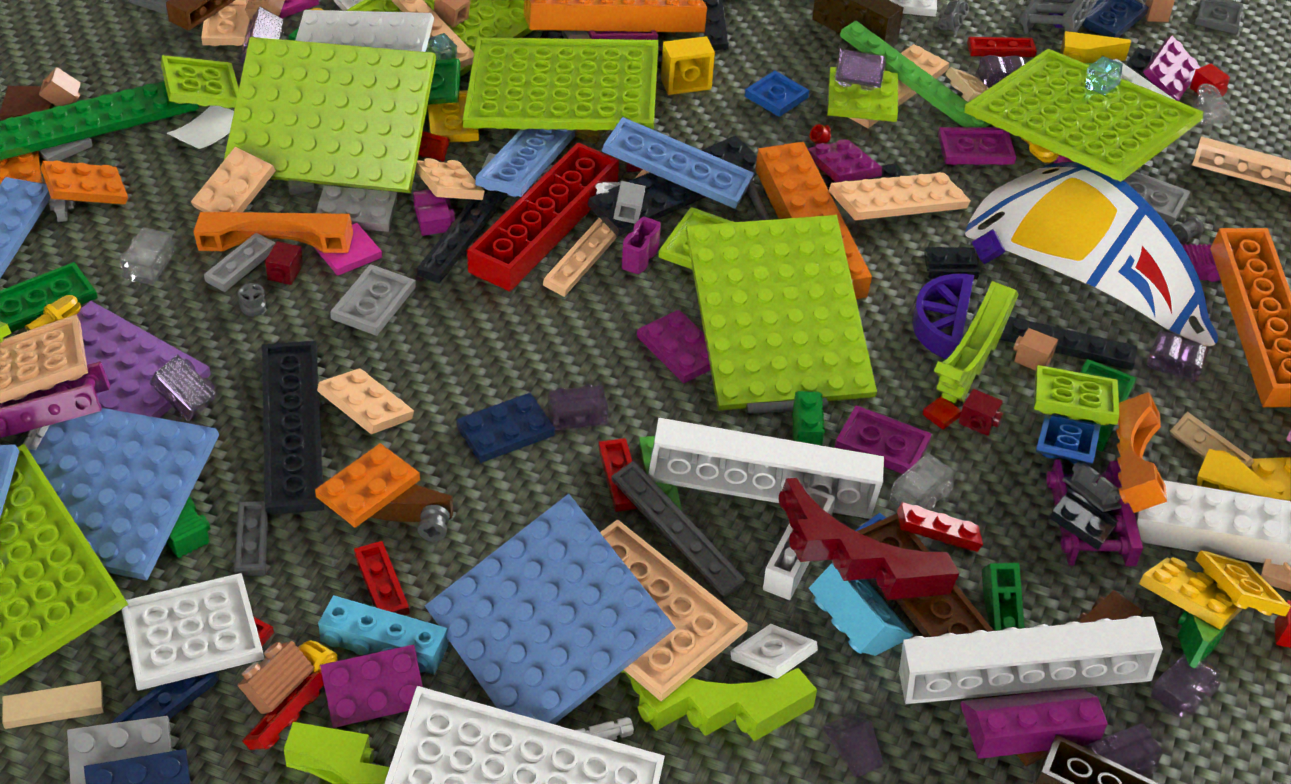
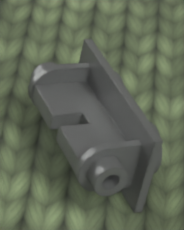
[938,0,969,35]
[1062,462,1122,512]

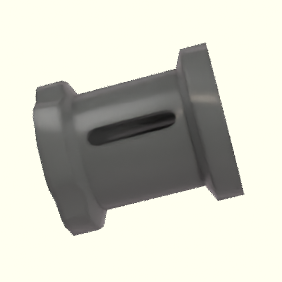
[1171,216,1204,245]

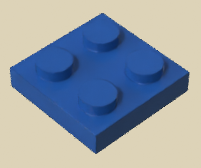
[745,70,810,117]

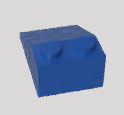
[1036,414,1101,465]

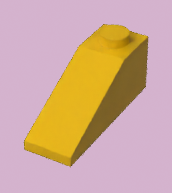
[1060,31,1131,63]
[1197,449,1283,500]

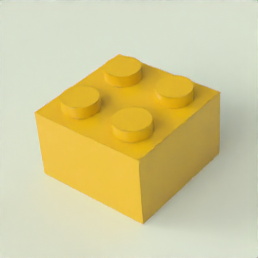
[661,36,715,95]

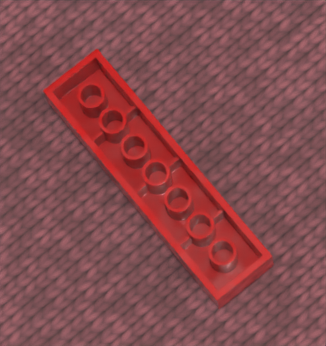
[467,143,619,292]

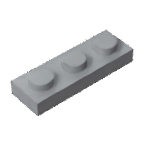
[204,233,276,292]

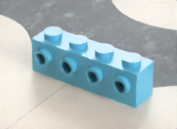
[318,595,448,675]

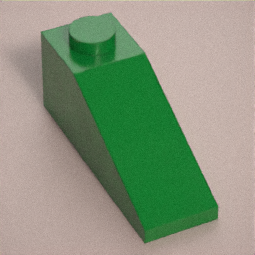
[982,563,1025,631]
[1177,610,1231,669]

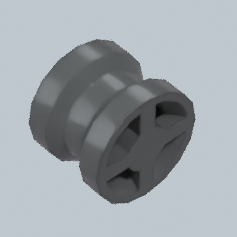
[238,283,266,316]
[418,505,450,541]

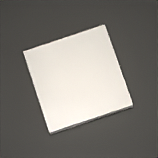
[730,624,818,679]

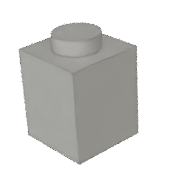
[613,181,646,224]

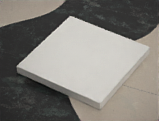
[122,573,264,691]

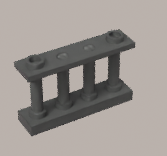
[1020,0,1098,34]

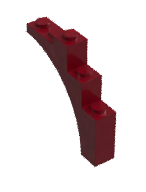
[779,478,960,600]

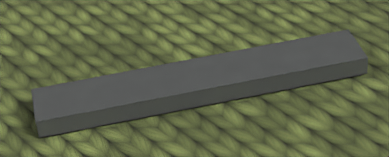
[612,460,746,600]

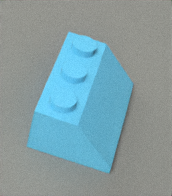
[809,563,913,656]

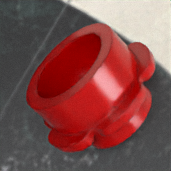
[810,124,831,145]

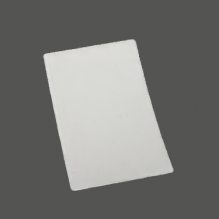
[167,105,234,149]

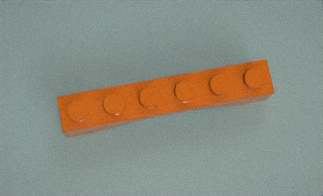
[193,212,353,253]
[1116,392,1167,513]

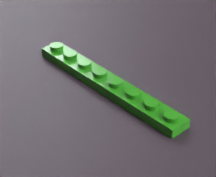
[840,21,992,127]

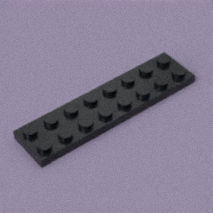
[588,135,757,237]
[262,340,325,515]

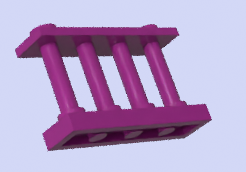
[0,361,110,438]
[1046,460,1143,566]

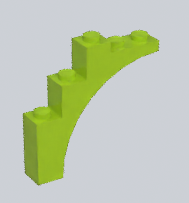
[934,281,1018,404]
[621,668,817,741]
[284,722,390,784]

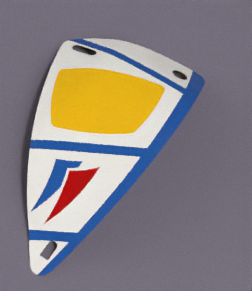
[965,162,1218,346]

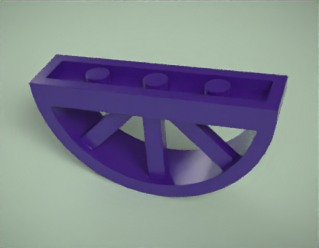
[912,274,974,359]

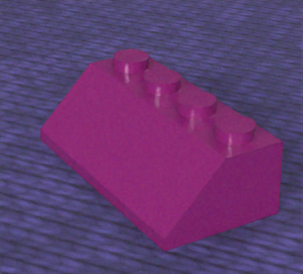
[960,688,1108,759]

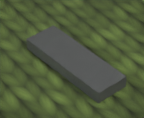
[234,501,269,577]

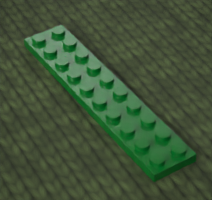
[0,81,199,160]

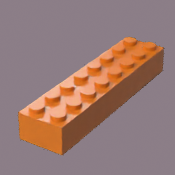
[524,0,707,32]
[755,141,872,299]
[1210,228,1291,407]

